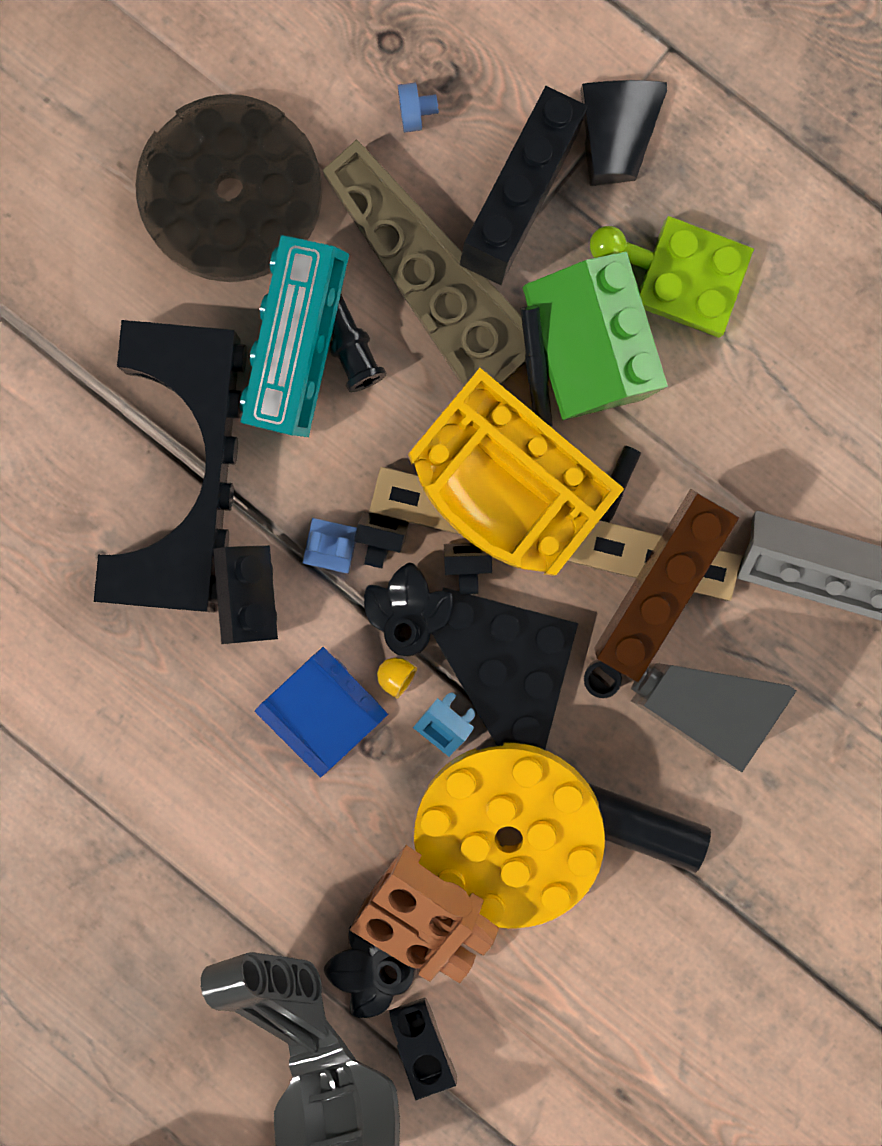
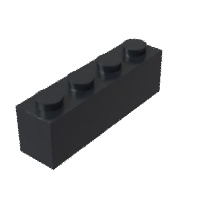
[460,86,588,285]

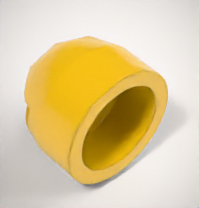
[377,658,417,699]

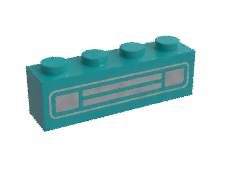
[240,235,350,437]

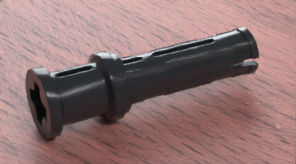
[330,294,386,392]

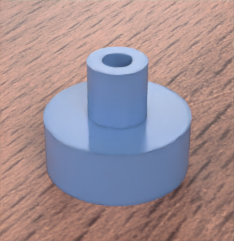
[398,82,439,133]

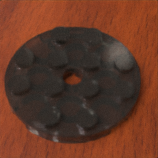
[135,94,322,282]

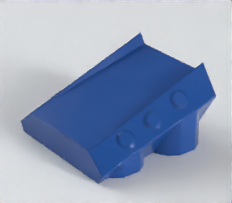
[254,647,389,778]

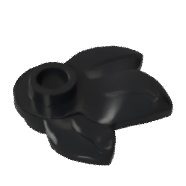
[364,562,453,657]
[324,925,416,1018]

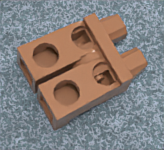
[350,845,499,984]

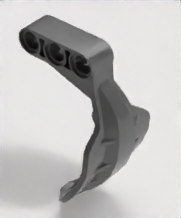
[201,952,400,1146]

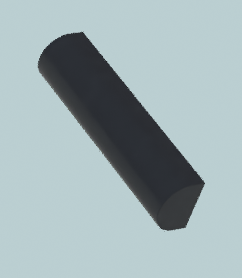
[588,783,711,873]

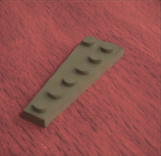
[323,139,526,387]

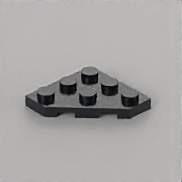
[432,587,578,750]

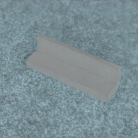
[737,511,882,621]

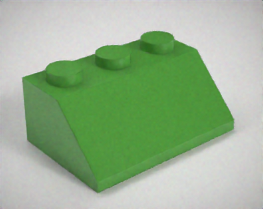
[522,251,668,421]

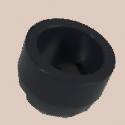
[584,659,622,698]

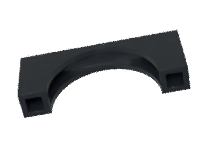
[93,320,247,613]

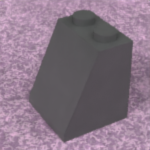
[631,663,797,772]

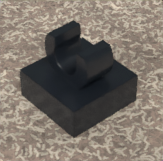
[354,512,409,569]
[444,543,492,594]

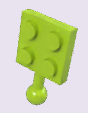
[590,216,754,338]

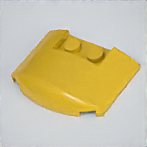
[408,368,624,576]

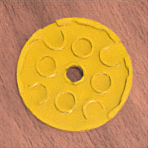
[414,743,605,928]

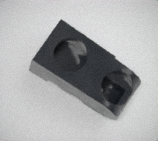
[389,998,457,1101]

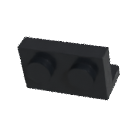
[213,545,278,644]

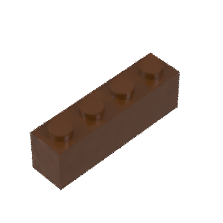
[594,488,739,683]

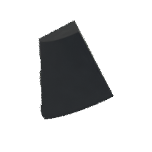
[580,80,667,186]

